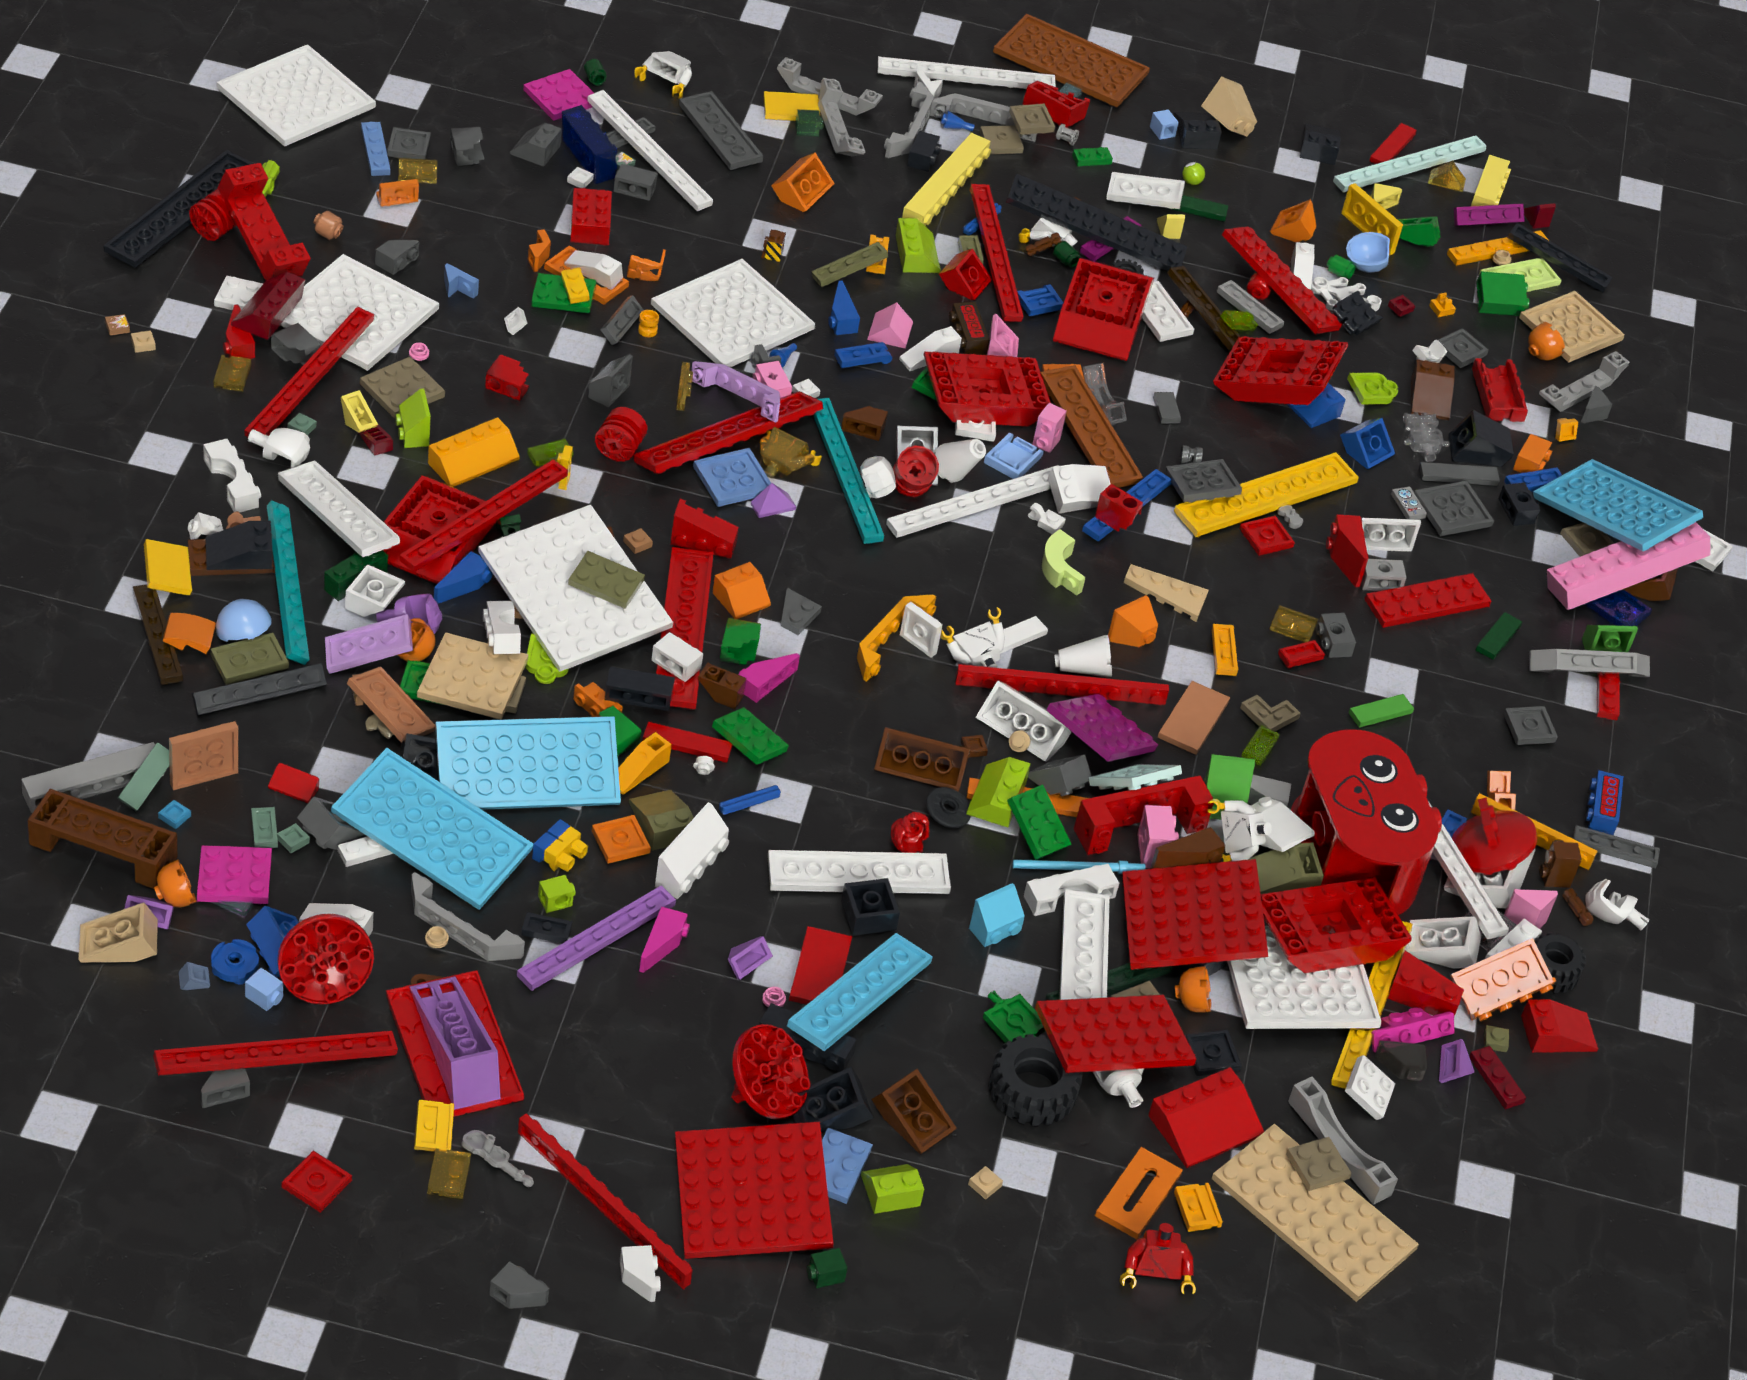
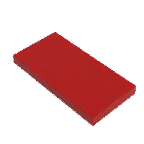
[789,926,852,1005]

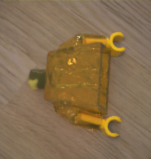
[760,427,822,478]

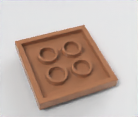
[169,721,238,790]

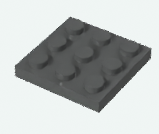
[1166,459,1242,503]
[1414,481,1494,536]

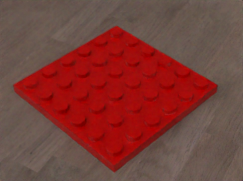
[1123,859,1268,970]
[675,1122,833,1259]

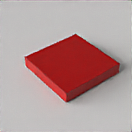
[1240,516,1295,556]
[281,1150,352,1213]

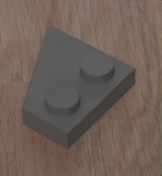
[781,588,822,635]

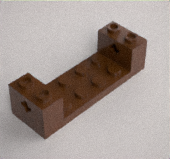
[28,789,178,888]

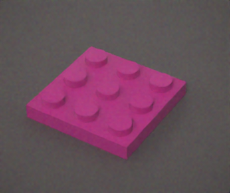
[523,69,594,121]
[197,845,272,904]

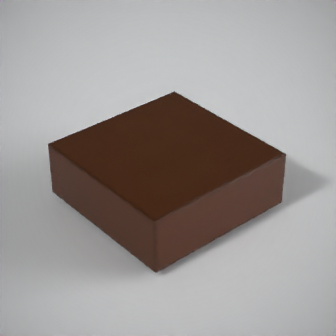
[961,735,988,758]

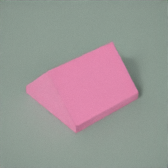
[868,303,913,348]
[987,314,1019,357]
[1503,889,1558,929]

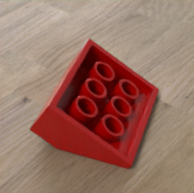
[1148,1067,1264,1168]

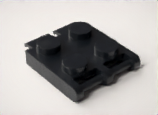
[1331,291,1383,335]

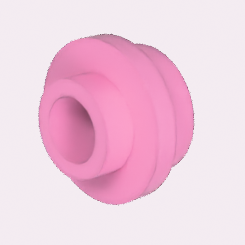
[409,343,429,361]
[762,986,786,1007]

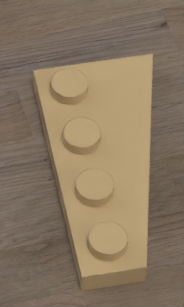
[1124,564,1209,622]

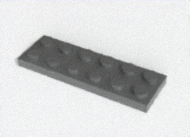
[679,91,763,170]

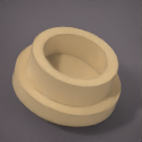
[1493,250,1511,266]
[1009,730,1031,752]
[425,926,449,948]

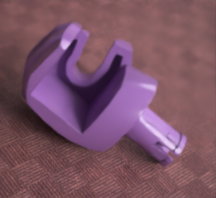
[376,594,442,634]

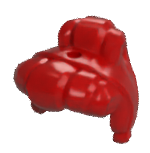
[891,812,929,853]

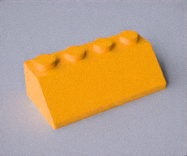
[428,417,520,487]

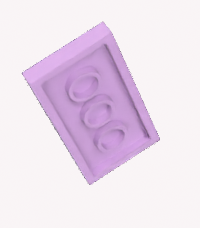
[325,614,413,674]

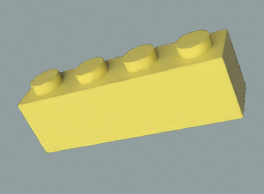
[1471,155,1511,206]

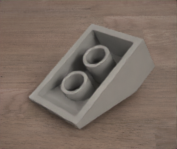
[895,426,938,485]

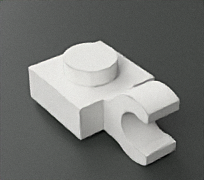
[1028,503,1066,534]

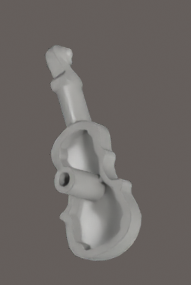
[461,1130,534,1187]

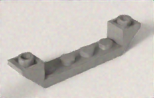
[777,57,883,115]
[818,78,865,156]
[884,81,934,158]
[930,93,1037,142]
[1539,351,1629,412]
[1529,649,1650,677]
[411,872,525,961]

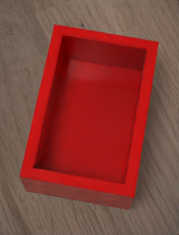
[570,188,612,245]

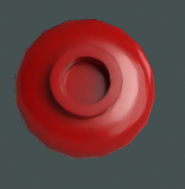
[1247,273,1272,300]

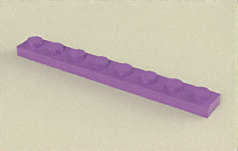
[517,885,676,991]

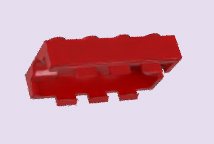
[1472,358,1528,422]

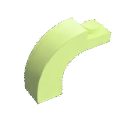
[1042,529,1085,595]

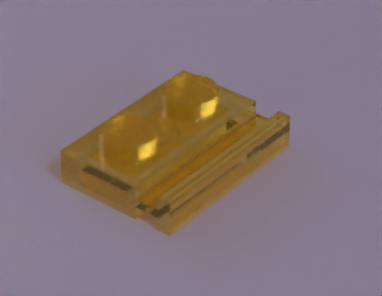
[398,158,437,184]
[214,355,251,392]
[676,362,693,411]
[1270,605,1318,642]
[427,1148,471,1199]

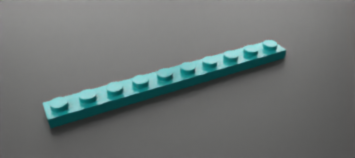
[813,398,884,544]
[267,500,310,665]

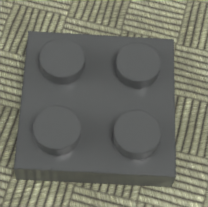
[387,127,431,162]
[1439,328,1489,368]
[1504,706,1558,745]

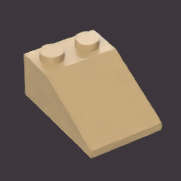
[79,903,158,963]

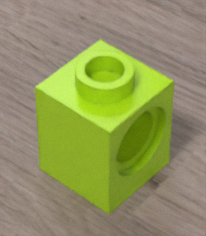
[538,875,576,913]

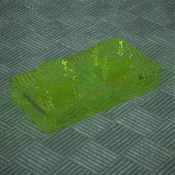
[1221,310,1258,330]

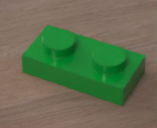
[1072,147,1113,167]

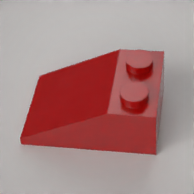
[1326,514,1369,587]
[1521,999,1598,1053]

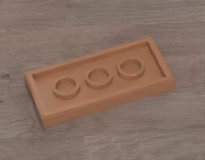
[347,666,436,743]
[1158,681,1230,755]

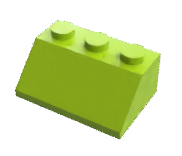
[895,218,941,273]
[966,757,1030,827]

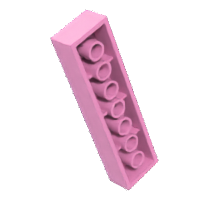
[1547,522,1710,610]

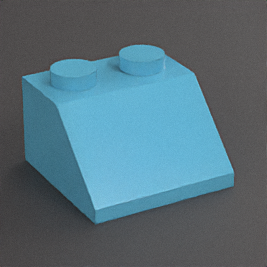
[969,883,1025,947]

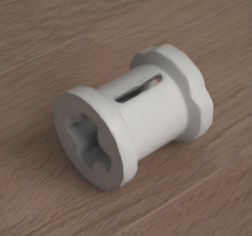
[1056,124,1079,146]

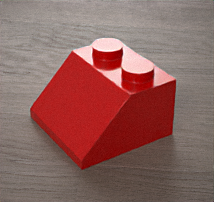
[939,248,992,300]

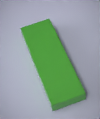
[1349,694,1414,728]

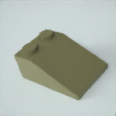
[629,790,694,851]

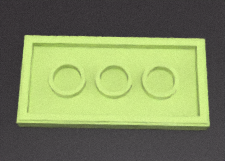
[1479,257,1561,292]

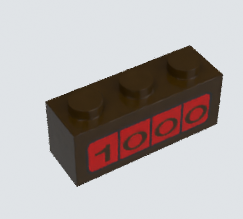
[949,302,990,355]

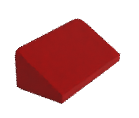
[268,763,319,803]

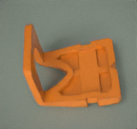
[627,249,666,281]

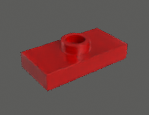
[1278,640,1325,668]

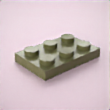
[568,551,645,609]
[210,633,289,685]

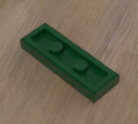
[1172,195,1229,221]
[1476,612,1522,660]

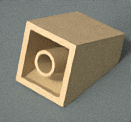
[1201,76,1257,137]

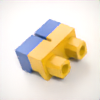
[532,819,588,872]

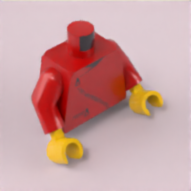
[1120,1223,1196,1294]

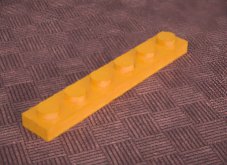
[1447,230,1548,266]
[1471,793,1597,870]

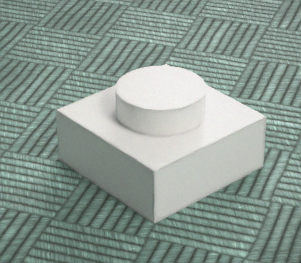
[567,167,594,188]
[504,307,528,335]
[792,379,820,398]

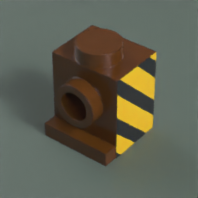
[761,229,786,262]

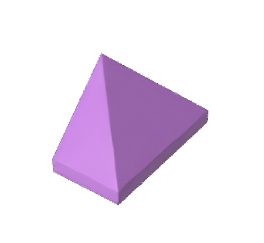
[751,483,796,518]
[124,895,174,929]
[728,936,773,980]
[1439,1039,1475,1083]

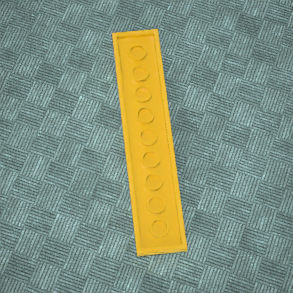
[1174,452,1359,537]

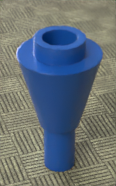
[940,111,975,132]
[769,343,797,367]

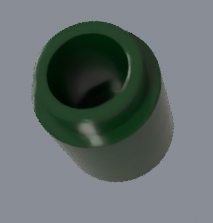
[584,59,606,85]
[1053,241,1081,268]

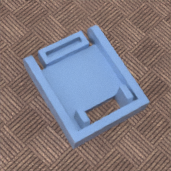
[984,433,1044,479]

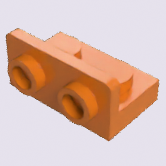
[376,179,419,206]
[573,682,623,717]

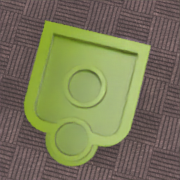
[1347,373,1398,405]
[526,634,569,684]

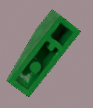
[1397,216,1441,247]

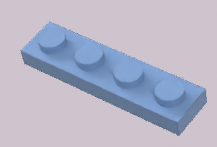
[361,122,390,176]

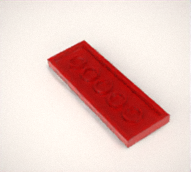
[1365,573,1491,628]

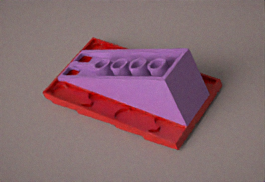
[386,970,524,1117]

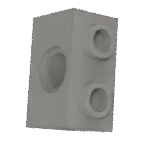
[1361,559,1407,591]

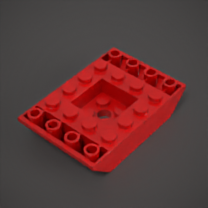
[1053,258,1155,361]
[1213,336,1348,405]
[923,351,1051,426]
[383,475,497,584]
[1261,877,1412,973]

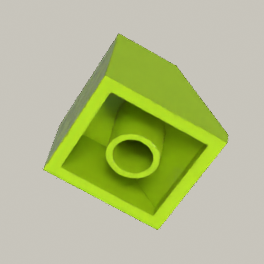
[395,388,431,448]
[861,1164,924,1214]

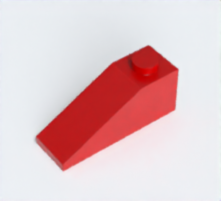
[223,304,255,362]

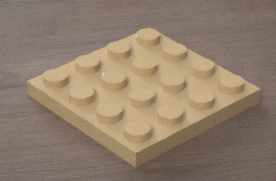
[1519,291,1625,362]
[417,632,528,720]

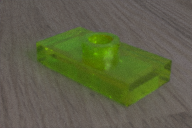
[527,439,573,466]
[1241,725,1280,766]

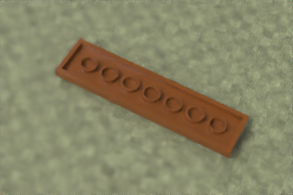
[1040,365,1143,488]

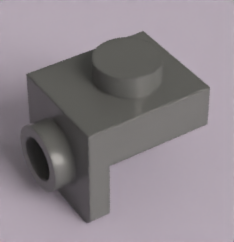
[751,344,781,366]

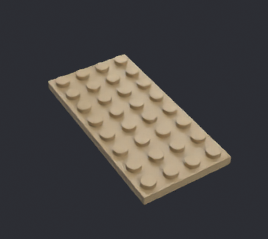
[1212,1124,1419,1302]

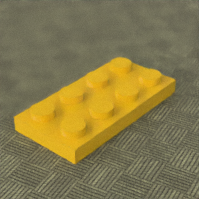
[1341,183,1403,255]

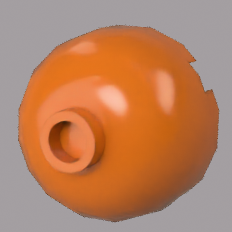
[1528,322,1565,361]
[397,618,436,662]
[154,859,197,908]
[1175,966,1212,1013]

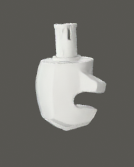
[248,428,310,468]
[860,456,896,498]
[1585,879,1649,930]
[1093,1068,1144,1108]

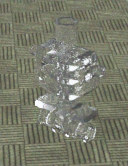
[1403,412,1450,462]

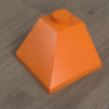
[1270,199,1317,242]
[1108,595,1158,647]

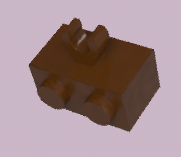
[1539,840,1582,888]

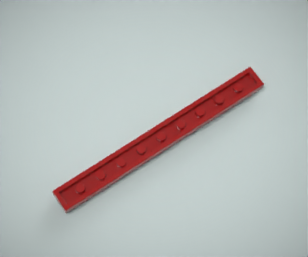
[970,184,1023,322]
[244,307,375,437]
[400,459,568,572]
[955,664,1169,705]
[153,1031,398,1076]
[518,1113,693,1289]

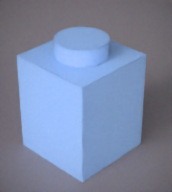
[1150,109,1179,140]
[245,968,283,1011]

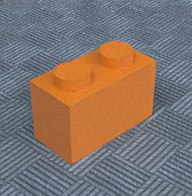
[1513,434,1553,473]

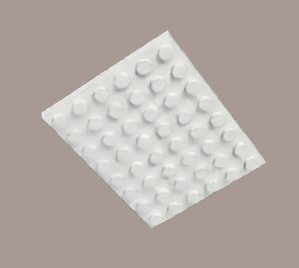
[478,504,673,672]

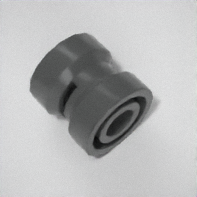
[1179,445,1203,465]

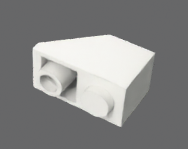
[620,1245,661,1302]

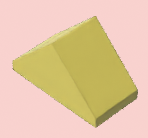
[1371,183,1402,209]
[1157,214,1185,239]
[341,390,378,433]

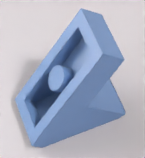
[444,263,479,299]

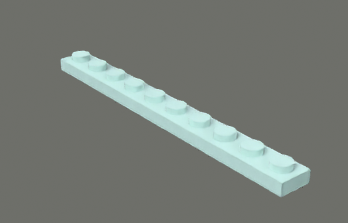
[1333,136,1486,192]

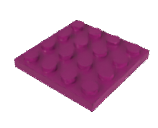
[1046,694,1158,762]

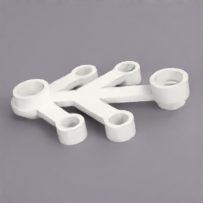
[1311,277,1382,312]

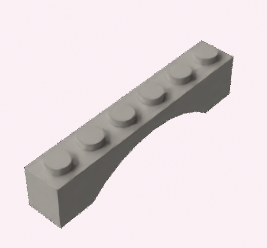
[1288,1077,1398,1205]

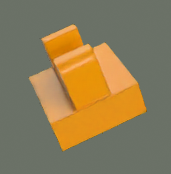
[1429,293,1456,317]
[1555,418,1578,442]

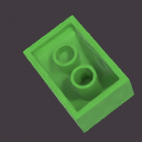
[1204,754,1255,820]

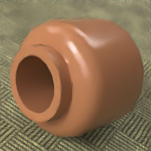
[313,211,344,240]

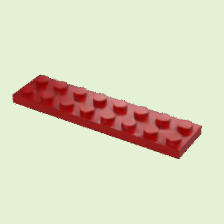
[1222,226,1342,334]

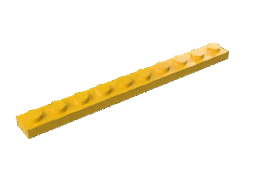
[1331,921,1413,1089]

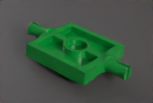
[983,990,1046,1043]

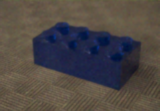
[562,105,618,184]

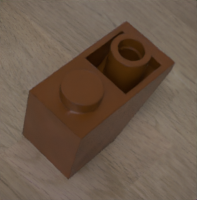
[698,663,747,709]

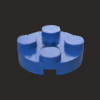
[211,939,259,984]

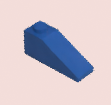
[828,281,860,335]
[434,551,493,604]

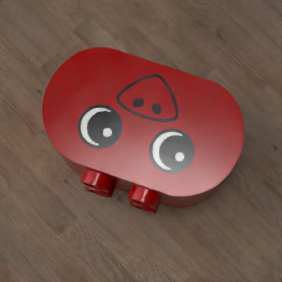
[1291,729,1442,915]

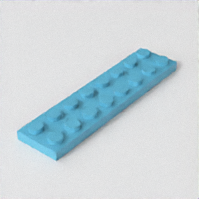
[787,933,933,1051]

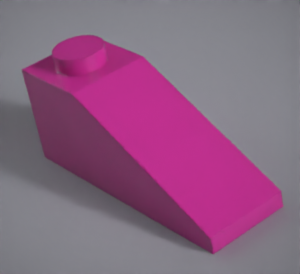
[738,653,800,703]
[639,906,690,973]

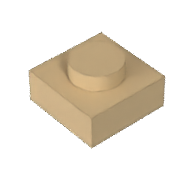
[131,331,155,353]
[968,1166,1003,1199]

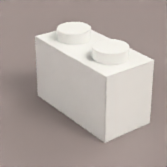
[651,632,703,682]

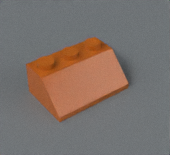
[771,152,835,212]

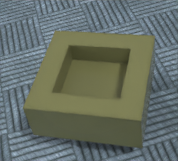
[1484,1025,1509,1052]

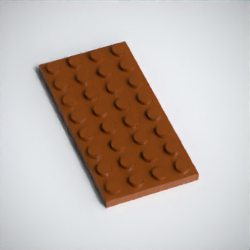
[993,14,1150,107]

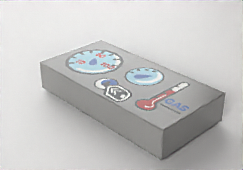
[1391,487,1427,520]

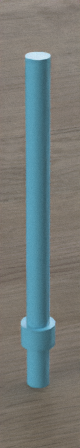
[1012,860,1146,874]

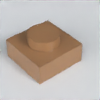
[623,528,653,554]

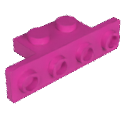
[1372,1008,1454,1053]

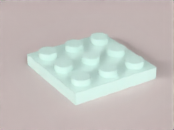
[1089,764,1182,790]

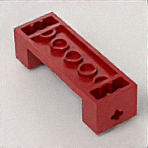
[217,163,311,280]
[1074,776,1214,855]

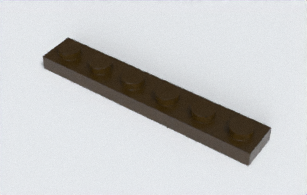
[1167,266,1241,351]
[133,584,183,685]

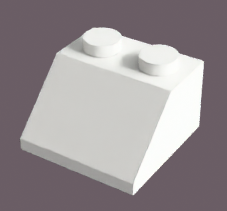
[345,564,405,617]

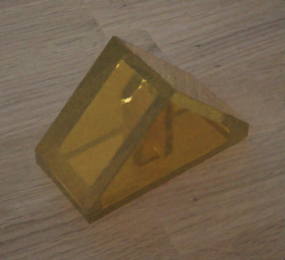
[1428,160,1466,192]

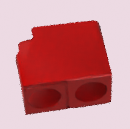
[485,355,529,401]
[1095,484,1143,532]

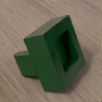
[495,514,521,537]

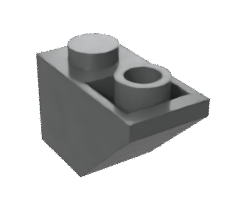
[375,240,419,275]
[489,1261,550,1309]

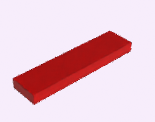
[1369,123,1417,164]
[642,722,733,763]

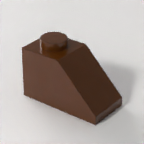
[841,406,888,441]

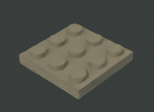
[360,357,445,419]

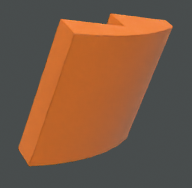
[162,613,216,654]

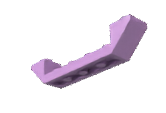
[690,361,780,422]

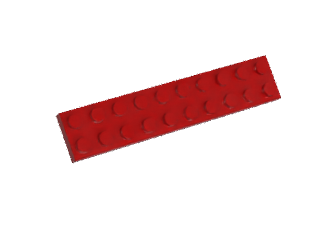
[633,391,823,474]
[656,547,714,709]

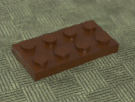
[188,539,275,576]

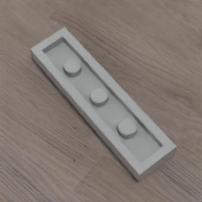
[1217,280,1284,334]

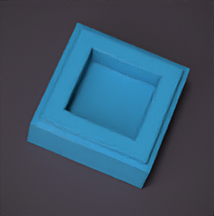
[158,800,191,829]

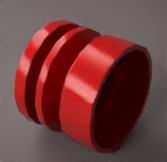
[189,189,237,241]
[595,407,648,462]
[893,445,939,497]

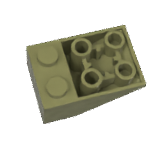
[1248,843,1324,894]

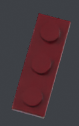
[1469,1046,1526,1109]

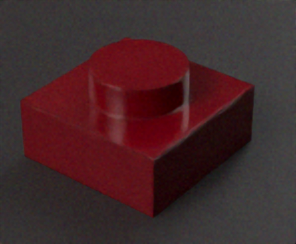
[1388,295,1415,317]

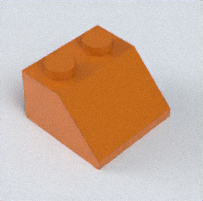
[713,562,771,619]

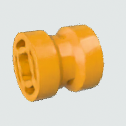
[638,310,659,337]

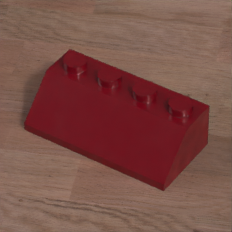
[231,272,305,340]

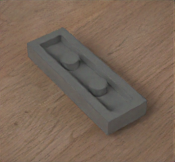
[600,295,644,345]

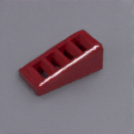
[358,425,393,456]

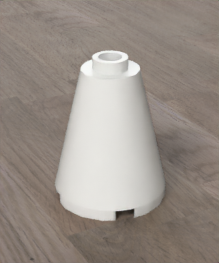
[934,439,986,483]
[1055,635,1112,677]

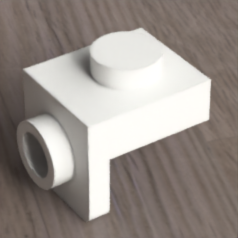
[1412,340,1447,363]
[188,512,223,540]

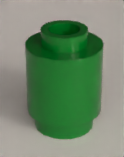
[1327,254,1356,279]

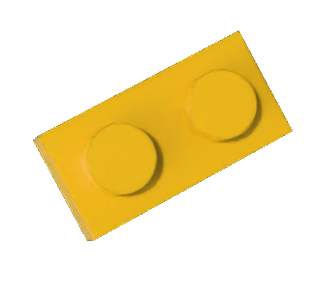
[561,267,590,304]
[557,445,573,490]

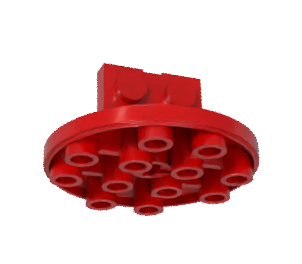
[1452,798,1538,875]
[277,914,374,1004]
[731,1024,810,1119]

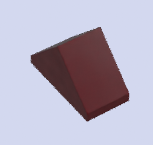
[1524,203,1556,228]

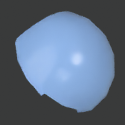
[1346,232,1390,273]
[216,599,272,642]

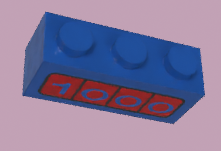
[1586,770,1624,835]

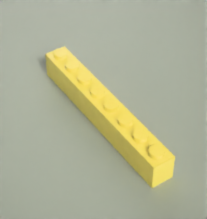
[902,133,991,226]

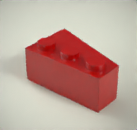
[1023,81,1091,128]
[671,498,739,559]
[1387,950,1464,1016]

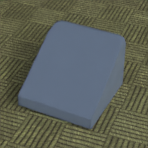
[179,962,210,990]

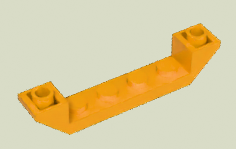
[857,595,936,682]

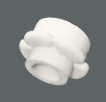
[693,756,715,775]

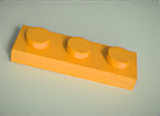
[1211,624,1238,676]

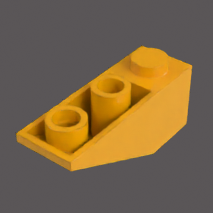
[618,732,672,795]

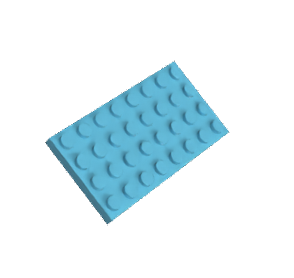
[1533,459,1703,551]
[435,717,621,810]
[331,748,533,910]

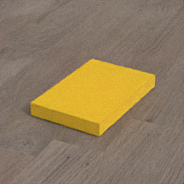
[763,91,820,122]
[144,539,192,596]

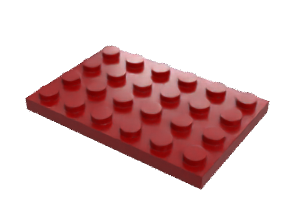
[1035,995,1197,1073]

